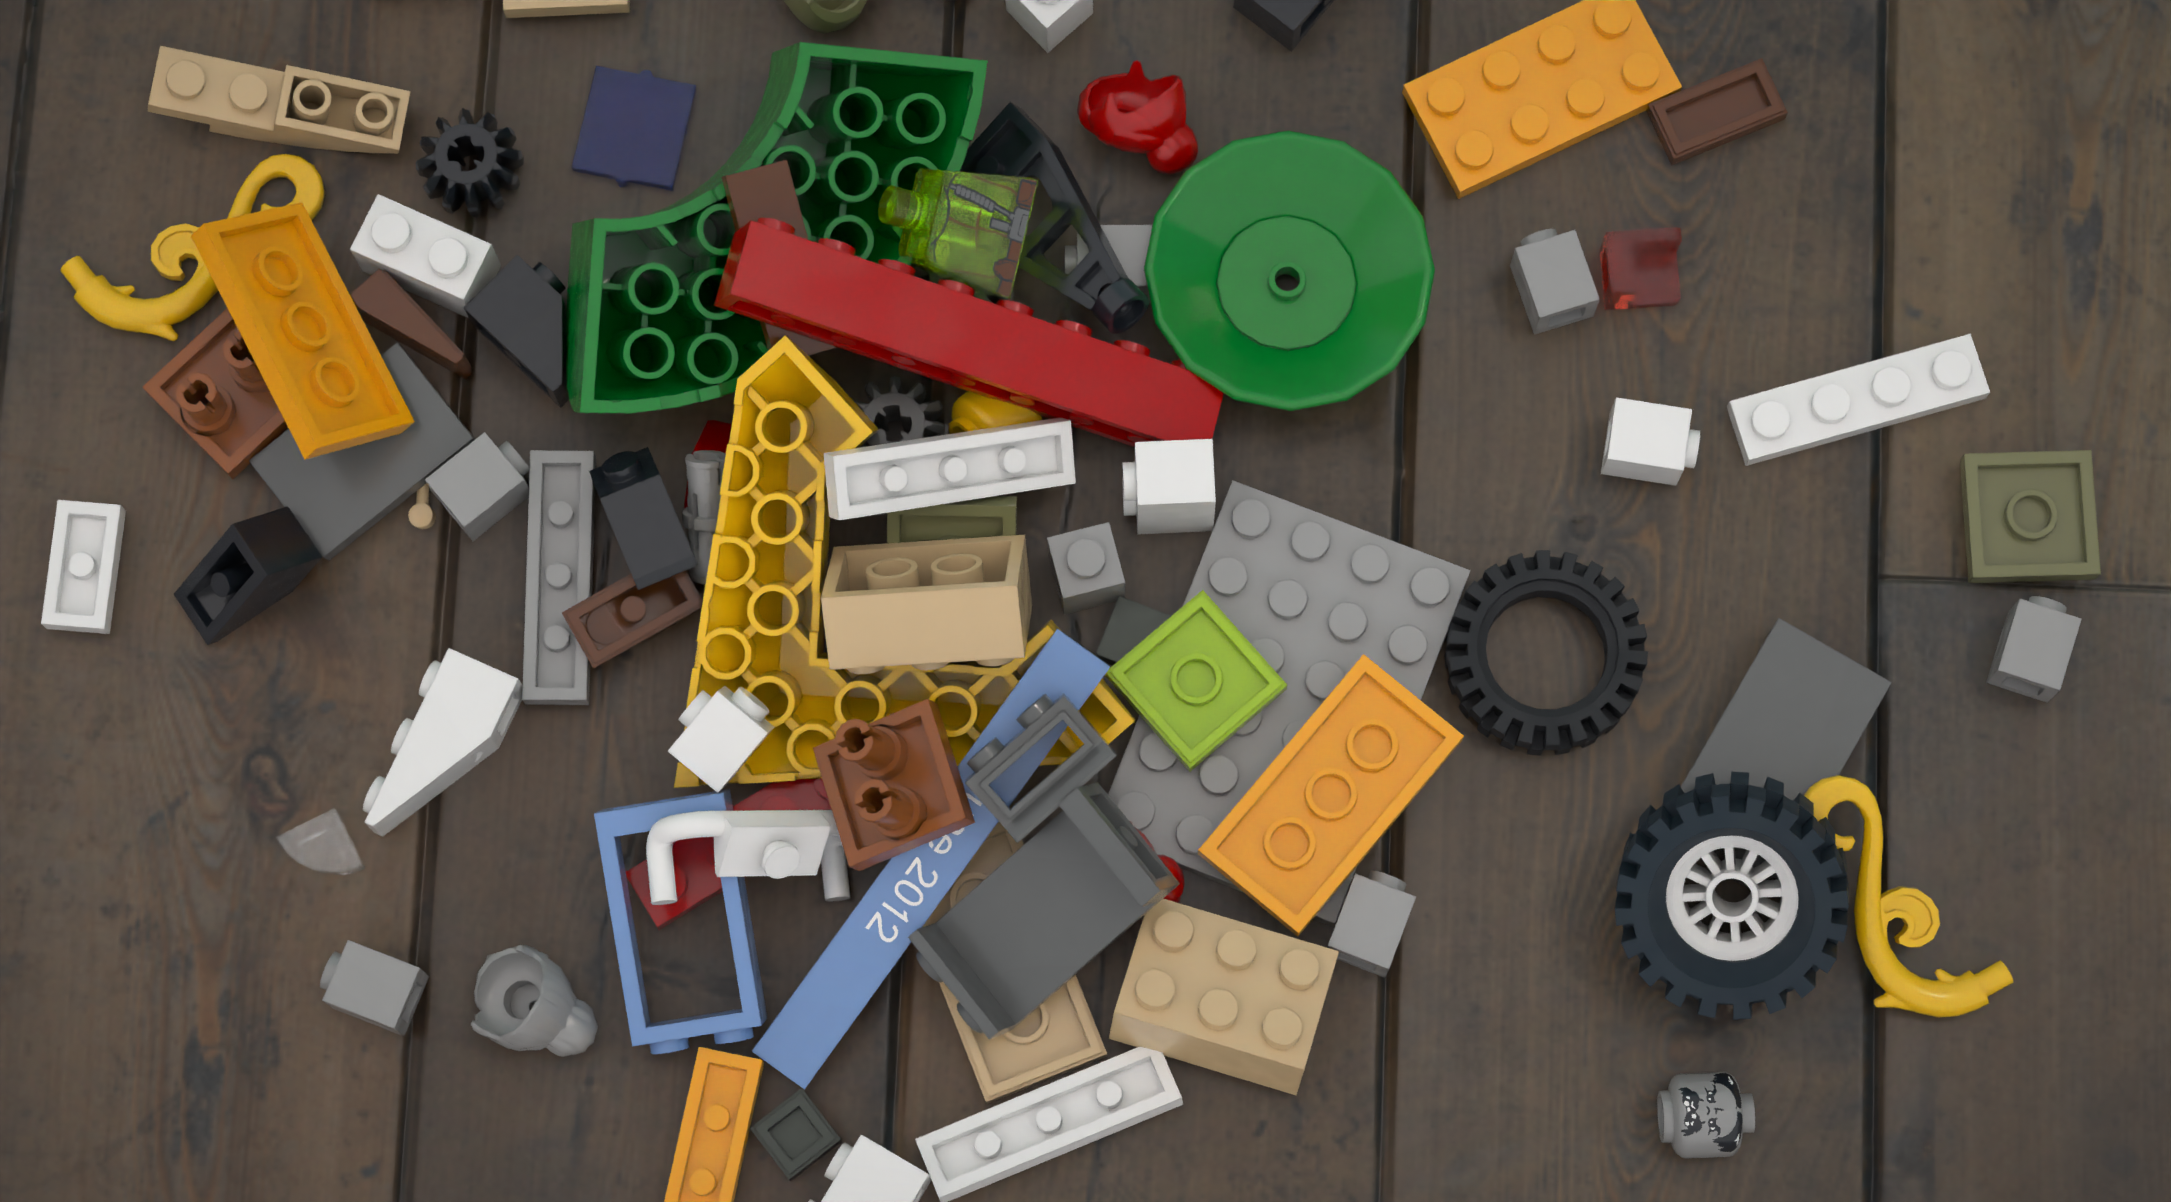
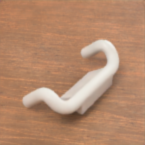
[646,810,850,905]

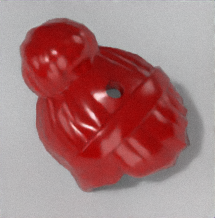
[1077,60,1199,175]

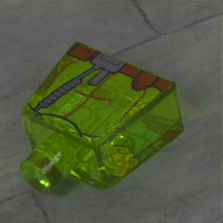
[878,168,1039,299]

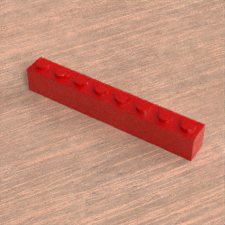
[714,217,1224,447]

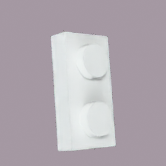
[41,500,126,634]

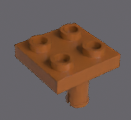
[142,308,288,480]
[813,699,975,871]

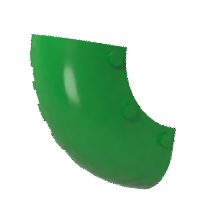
[565,42,988,413]

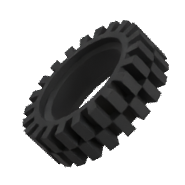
[1444,550,1648,756]

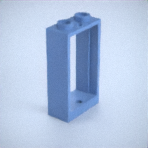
[594,789,768,1054]

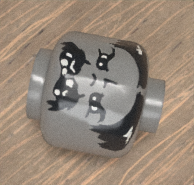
[1657,1072,1755,1158]

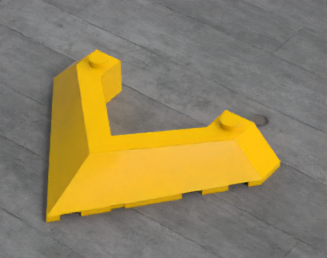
[674,335,1135,788]

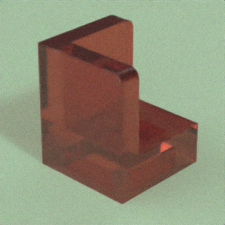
[1599,227,1682,310]

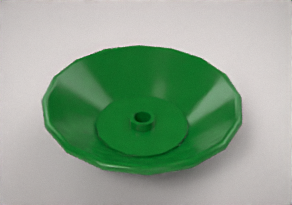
[1144,130,1435,411]

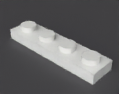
[1727,334,1990,466]
[824,417,1076,520]
[915,1047,1183,1202]

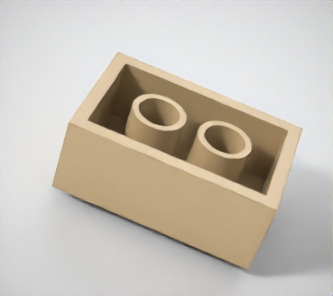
[821,535,1032,674]
[1109,899,1339,1095]

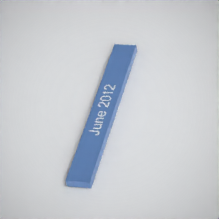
[752,628,1110,1090]

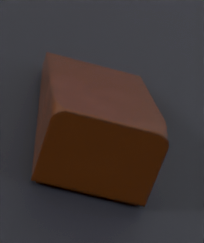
[350,268,472,380]
[562,570,703,669]

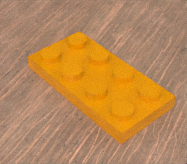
[1402,0,1682,199]
[191,202,415,460]
[1198,654,1464,937]

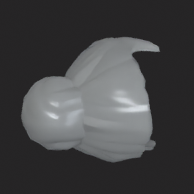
[471,945,598,1057]

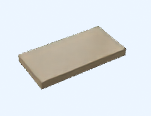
[923,822,1107,1104]

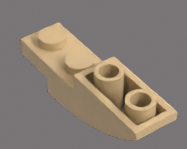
[148,46,411,154]

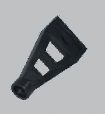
[942,102,1149,334]

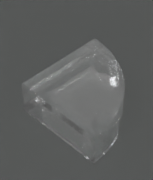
[276,808,365,875]

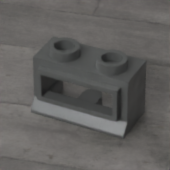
[965,693,1117,843]

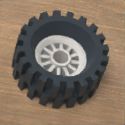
[1615,771,1849,1020]

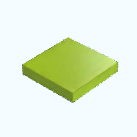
[1105,590,1287,772]

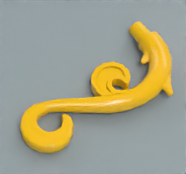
[60,154,325,341]
[1804,775,2013,1018]

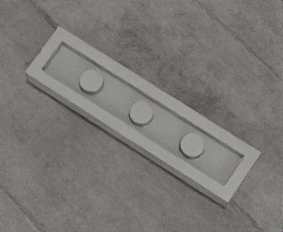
[522,450,596,705]

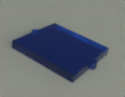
[572,66,697,191]

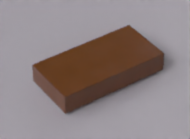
[1646,58,1788,166]

